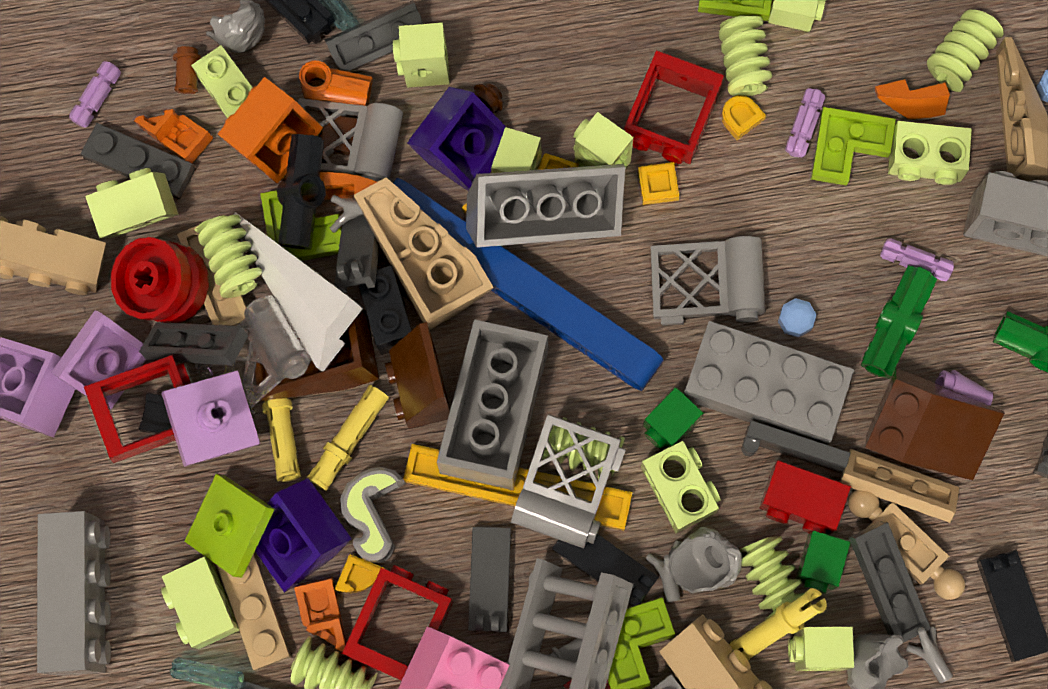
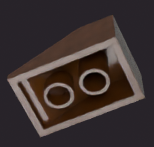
[248,306,379,401]
[385,322,450,429]
[865,368,1005,480]

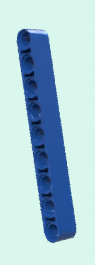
[393,178,664,391]

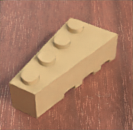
[0,213,106,295]
[659,614,773,689]

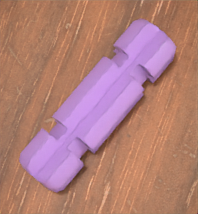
[69,61,121,128]
[785,88,825,158]
[881,238,954,281]

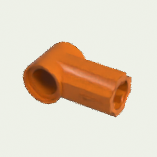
[299,60,373,106]

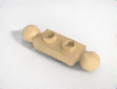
[848,490,965,600]

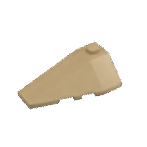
[996,37,1048,182]
[354,177,493,330]

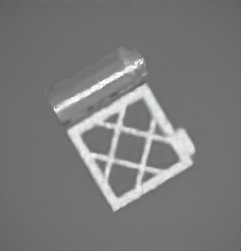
[195,295,311,415]

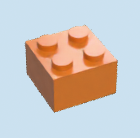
[218,77,323,184]

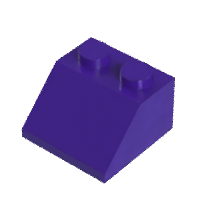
[407,87,506,191]
[255,478,352,593]

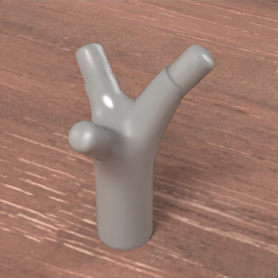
[330,195,363,233]
[646,540,681,602]
[906,627,953,683]

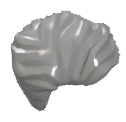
[206,0,265,54]
[669,527,742,593]
[847,633,909,689]

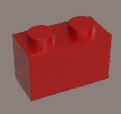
[759,460,851,534]

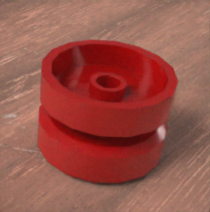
[111,237,209,323]

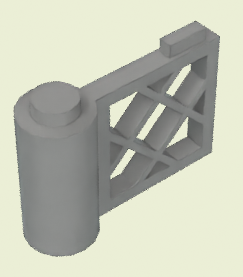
[298,98,403,182]
[651,236,766,326]
[511,414,626,549]

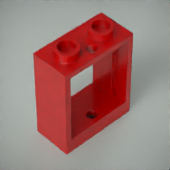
[624,50,724,164]
[84,355,191,463]
[342,565,454,681]

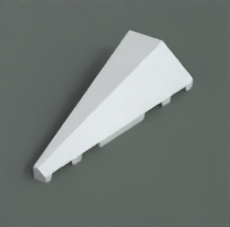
[233,212,363,372]

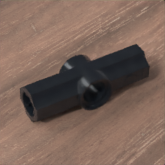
[277,134,326,250]

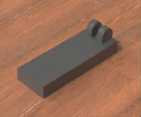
[325,0,424,72]
[334,215,380,293]
[741,420,851,473]
[468,527,511,633]

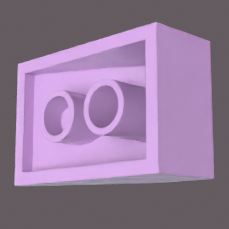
[0,337,76,438]

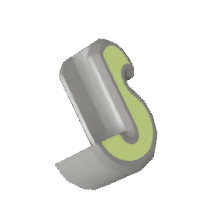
[340,467,406,564]

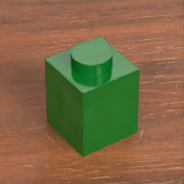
[643,387,704,449]
[796,531,850,594]

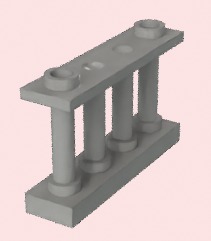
[499,558,633,689]

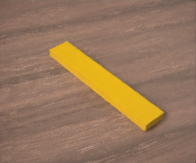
[403,444,632,531]

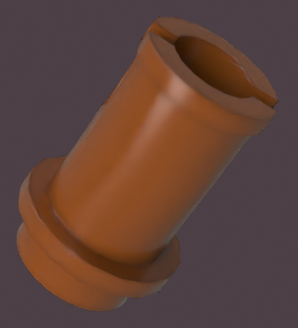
[173,46,202,94]

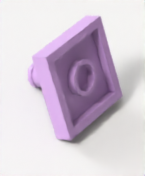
[51,310,146,409]
[161,370,260,467]

